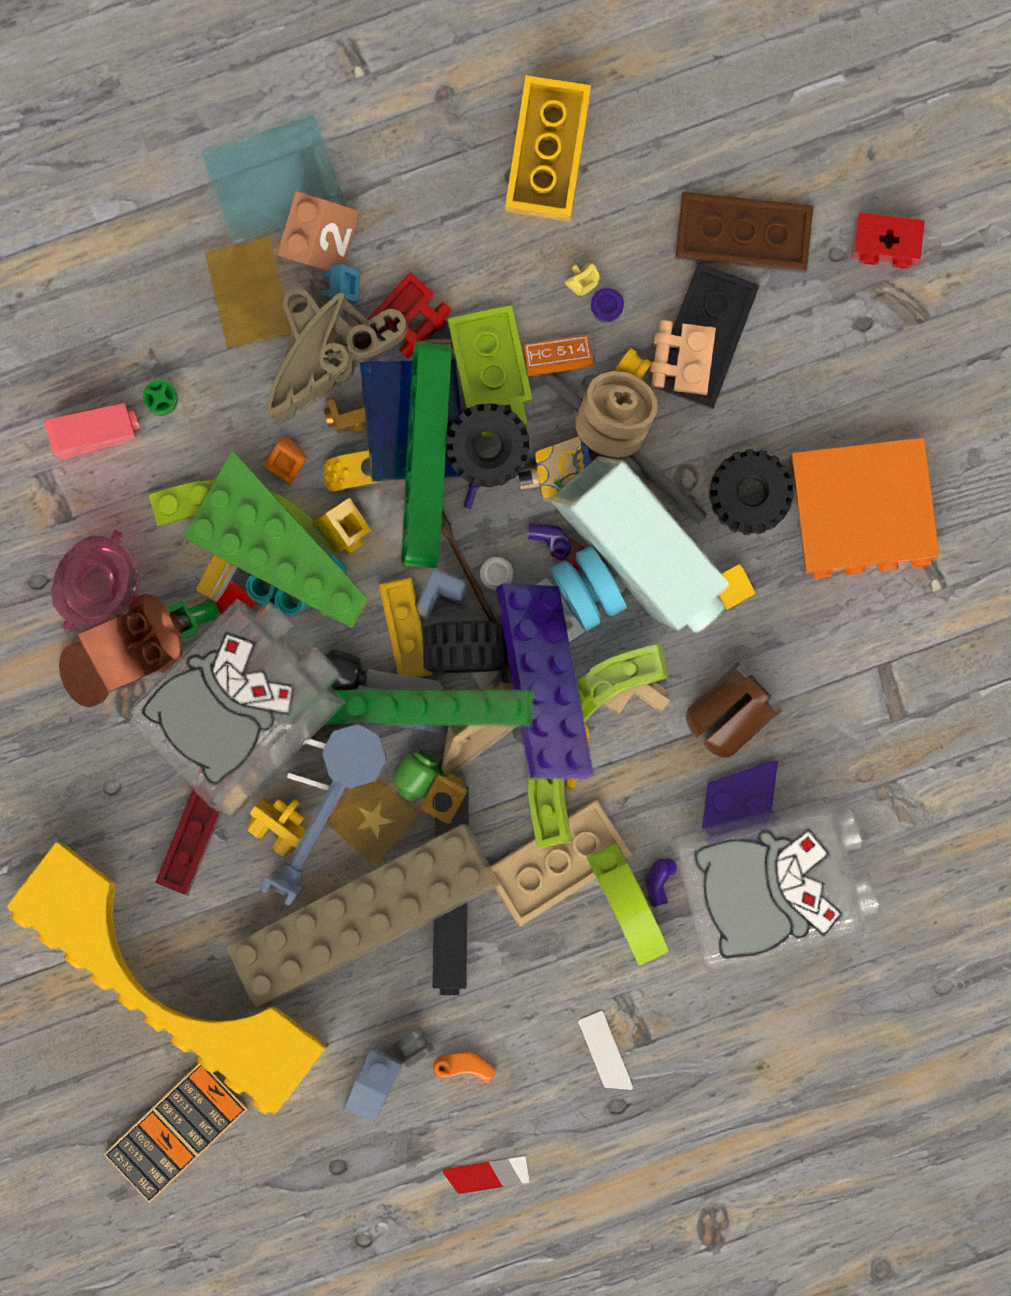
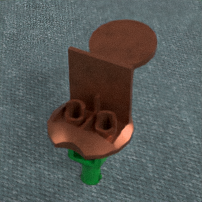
[59,593,219,708]

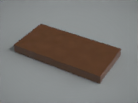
[675,192,814,272]

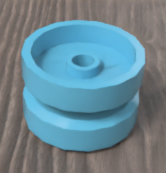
[550,545,627,631]

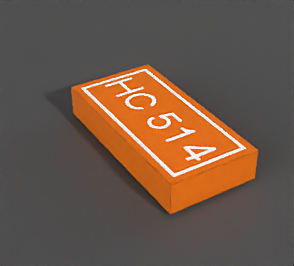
[523,334,594,376]

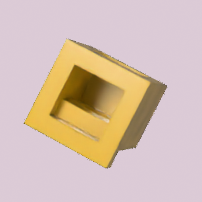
[312,498,372,554]

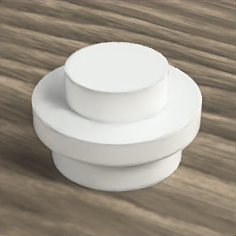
[480,557,513,590]

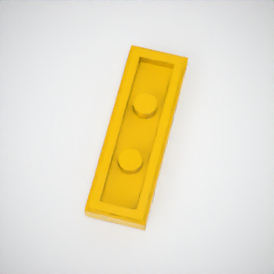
[379,577,432,678]

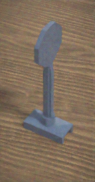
[260,724,387,906]

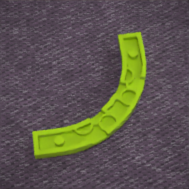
[148,480,339,616]
[528,644,669,849]

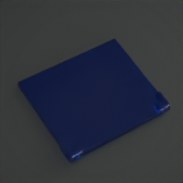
[360,359,461,482]

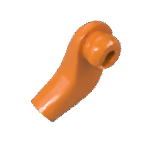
[432,1052,498,1084]

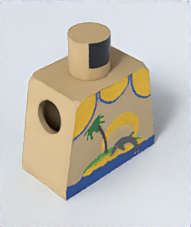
[518,436,591,501]

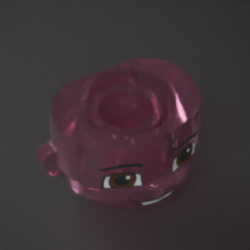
[51,529,140,632]

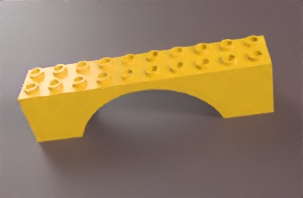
[6,842,328,1115]

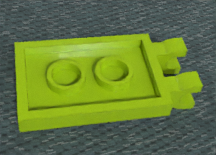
[447,305,533,438]

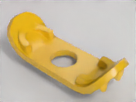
[323,444,407,492]

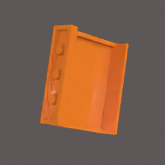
[790,438,939,579]

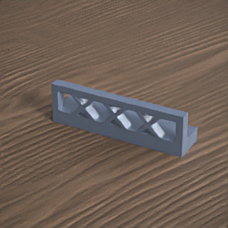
[417,569,467,622]

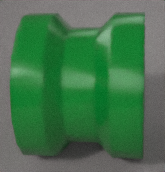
[143,380,178,417]

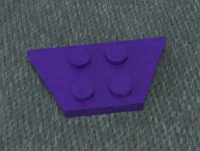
[699,761,778,849]

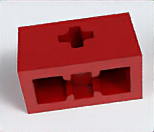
[852,213,925,269]

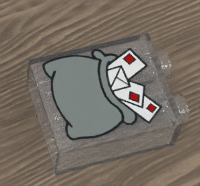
[125,599,346,817]
[672,797,879,977]

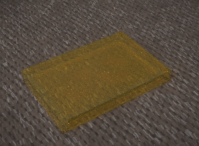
[205,238,291,350]

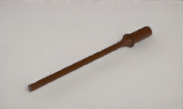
[441,509,497,622]

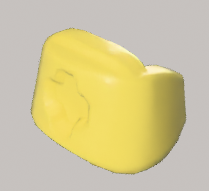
[565,263,600,296]

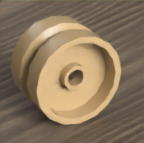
[575,371,658,458]

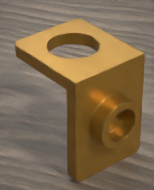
[421,772,467,824]

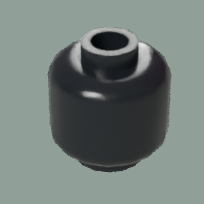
[314,649,366,690]

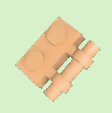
[649,320,716,395]

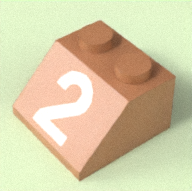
[277,191,360,271]

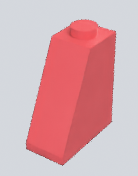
[44,403,140,461]

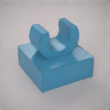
[321,265,360,303]

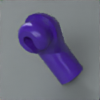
[528,523,572,559]

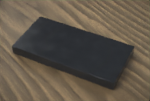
[653,263,760,410]

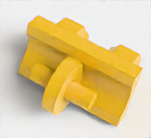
[247,798,306,858]

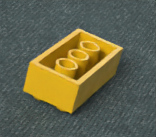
[505,75,591,222]

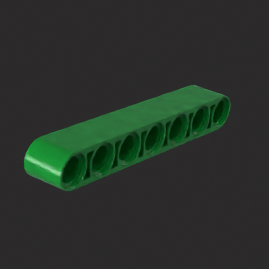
[401,341,451,568]

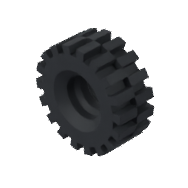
[446,403,530,488]
[709,449,794,535]

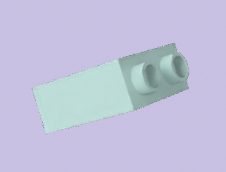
[550,456,729,632]

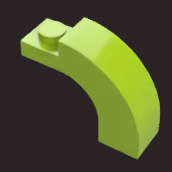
[587,843,669,966]

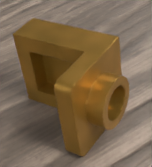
[323,397,376,435]

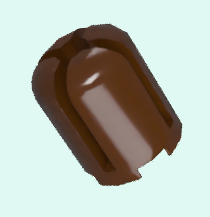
[686,662,782,758]

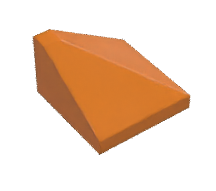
[264,434,307,485]

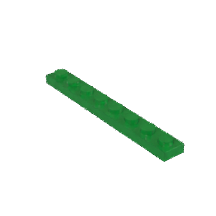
[283,690,534,726]

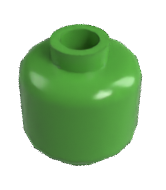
[393,749,442,801]

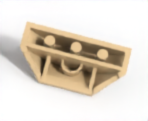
[442,682,517,775]

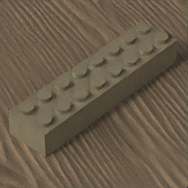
[226,824,500,1008]

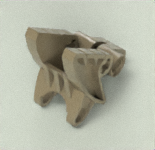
[266,288,408,426]

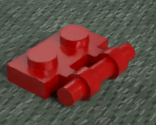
[367,272,452,359]

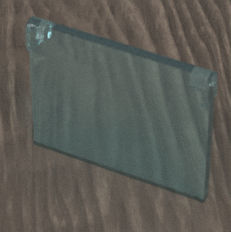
[203,115,347,246]

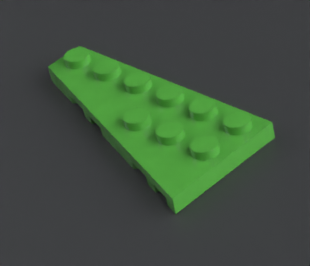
[183,451,368,628]

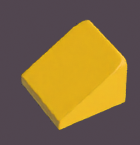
[718,564,756,610]

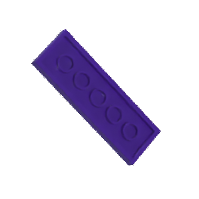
[496,583,594,779]

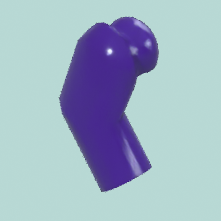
[645,858,677,907]

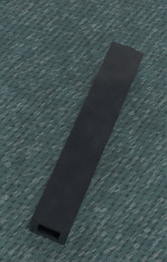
[433,787,469,995]

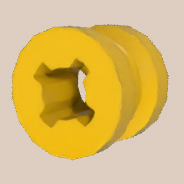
[614,348,651,379]

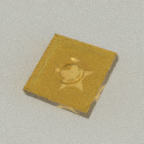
[326,779,419,866]

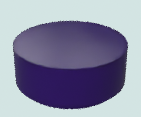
[591,288,624,323]

